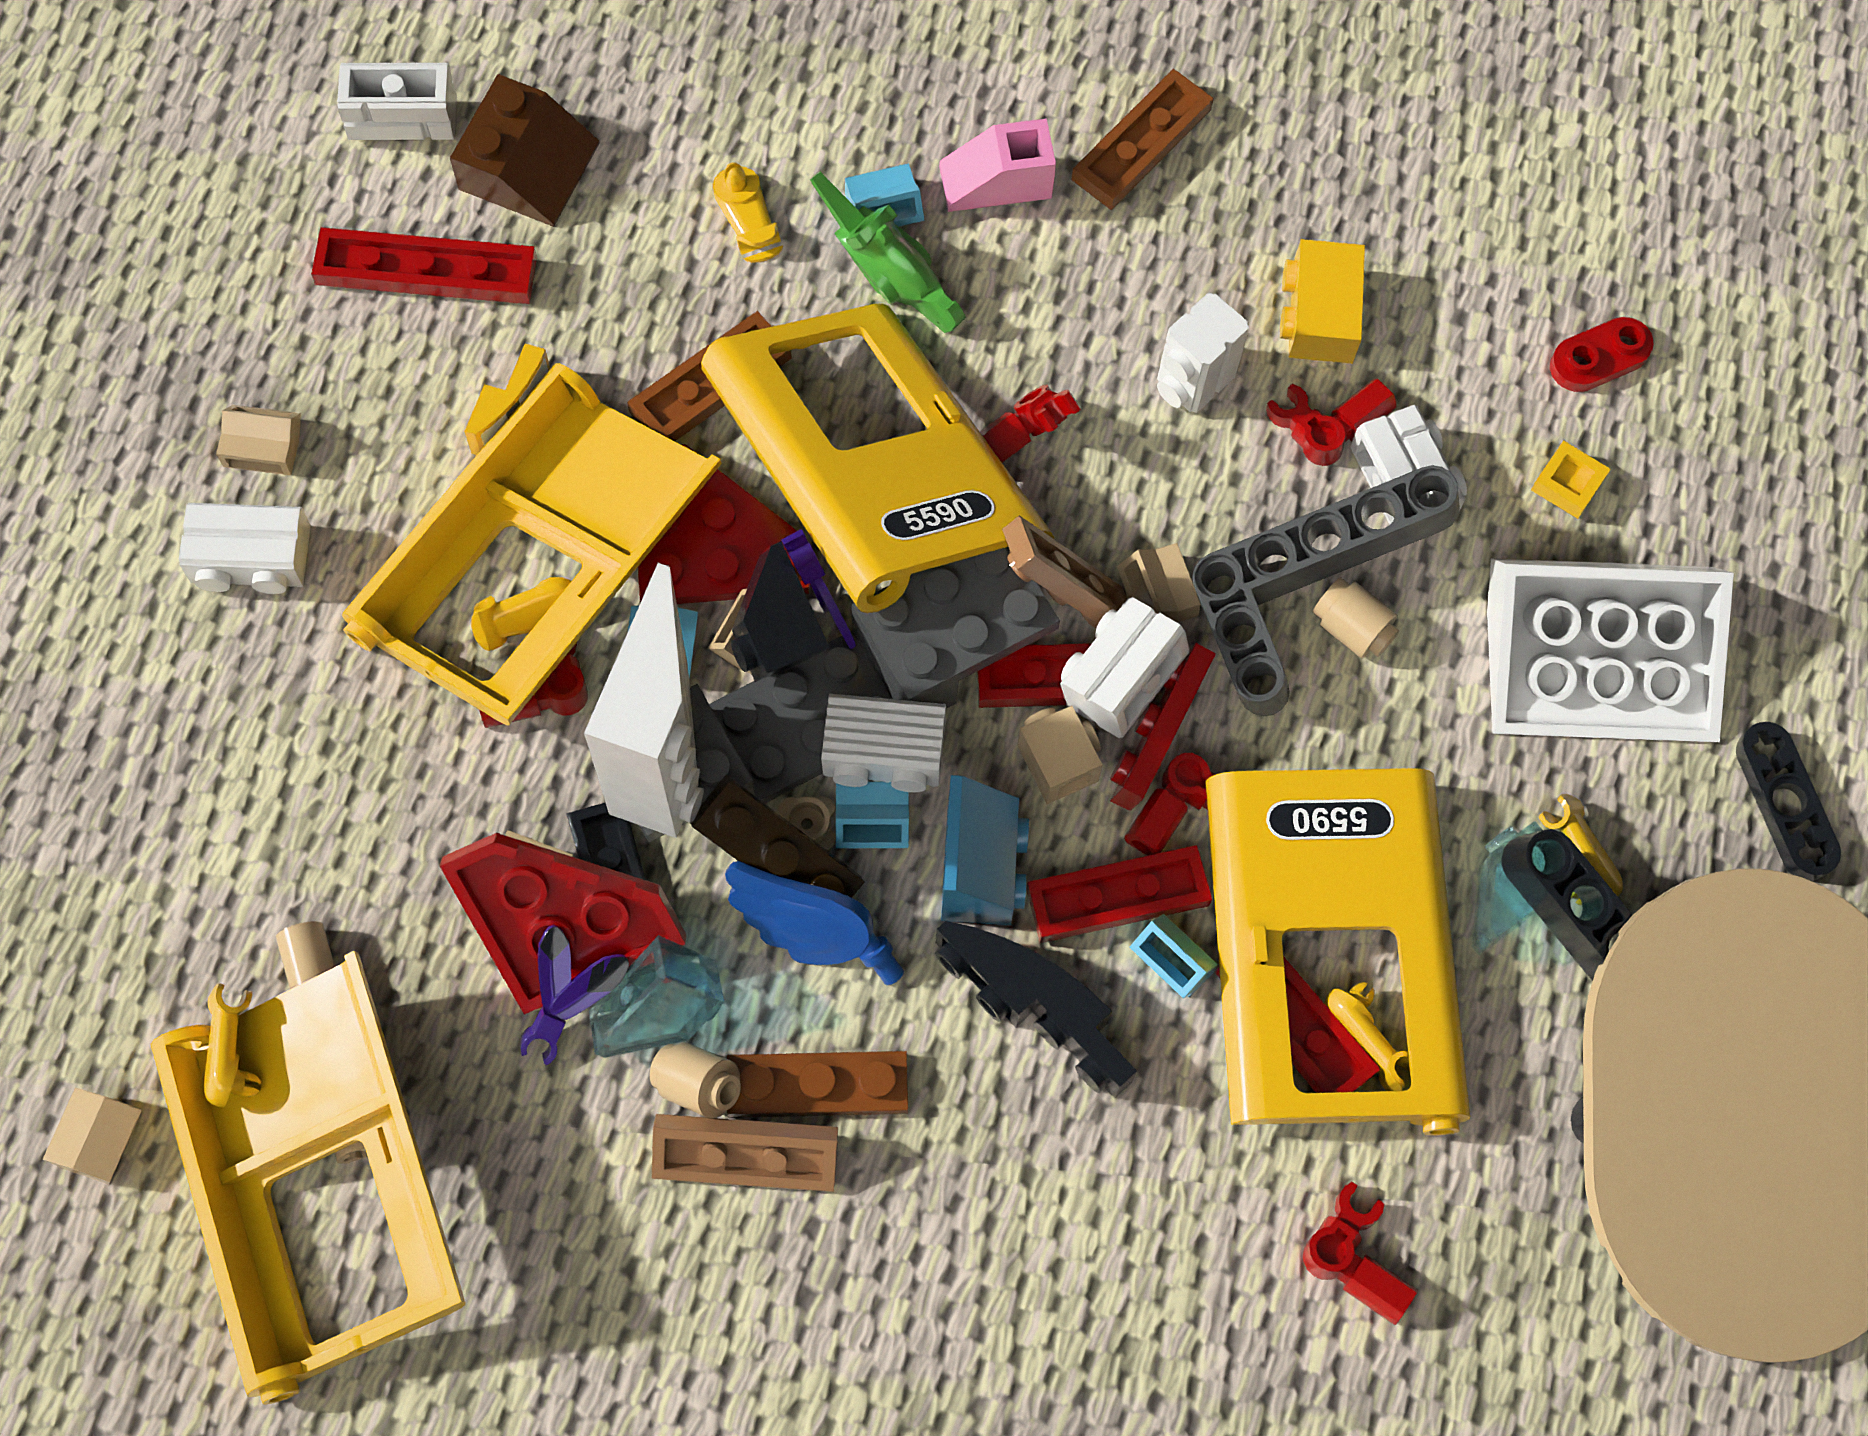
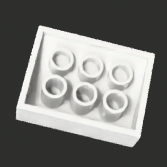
[1487,558,1734,742]
[584,563,704,838]

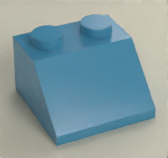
[941,775,1029,926]

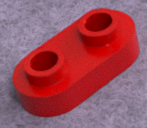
[1550,317,1654,392]

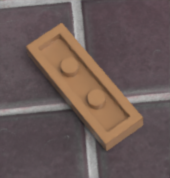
[1002,515,1127,628]
[652,1114,839,1192]

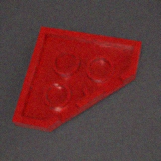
[638,444,809,604]
[440,833,686,1015]

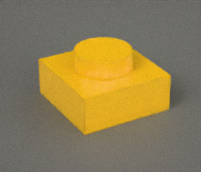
[1531,440,1611,519]

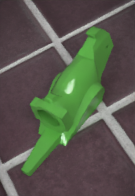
[810,172,966,333]

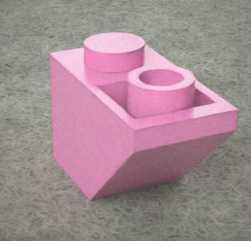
[939,118,1056,212]

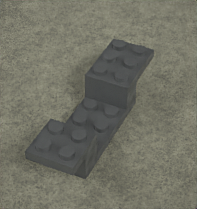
[639,547,1060,843]

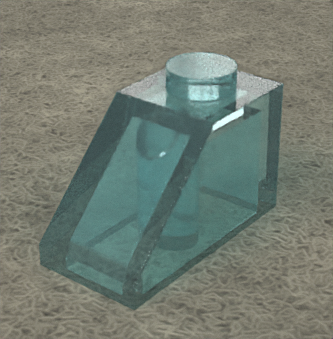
[1472,821,1545,956]
[589,935,724,1058]

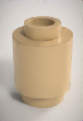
[1312,577,1399,659]
[650,1042,741,1119]

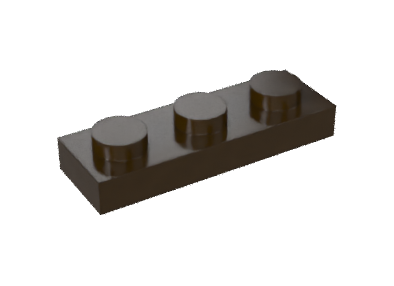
[690,775,865,898]

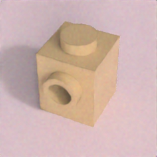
[1017,706,1103,804]

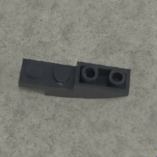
[935,921,1137,1098]

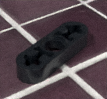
[1736,722,1841,882]

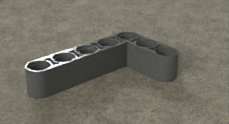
[1192,465,1460,716]

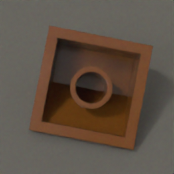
[450,74,600,227]

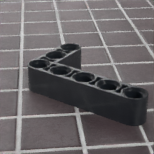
[1501,829,1632,1144]

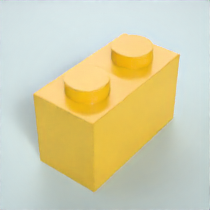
[1280,239,1365,364]

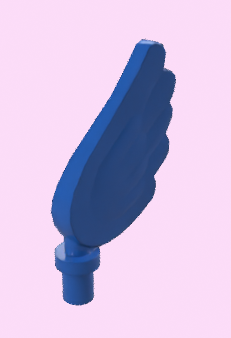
[725,861,904,985]

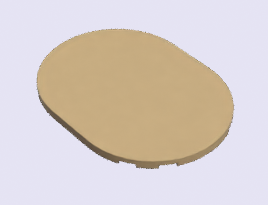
[1583,869,1868,1362]

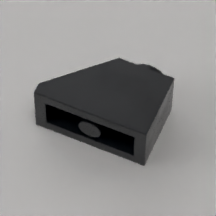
[731,541,829,682]

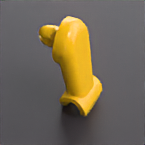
[713,162,783,263]
[471,577,571,651]
[1539,793,1623,905]
[1324,982,1410,1091]
[204,983,261,1108]

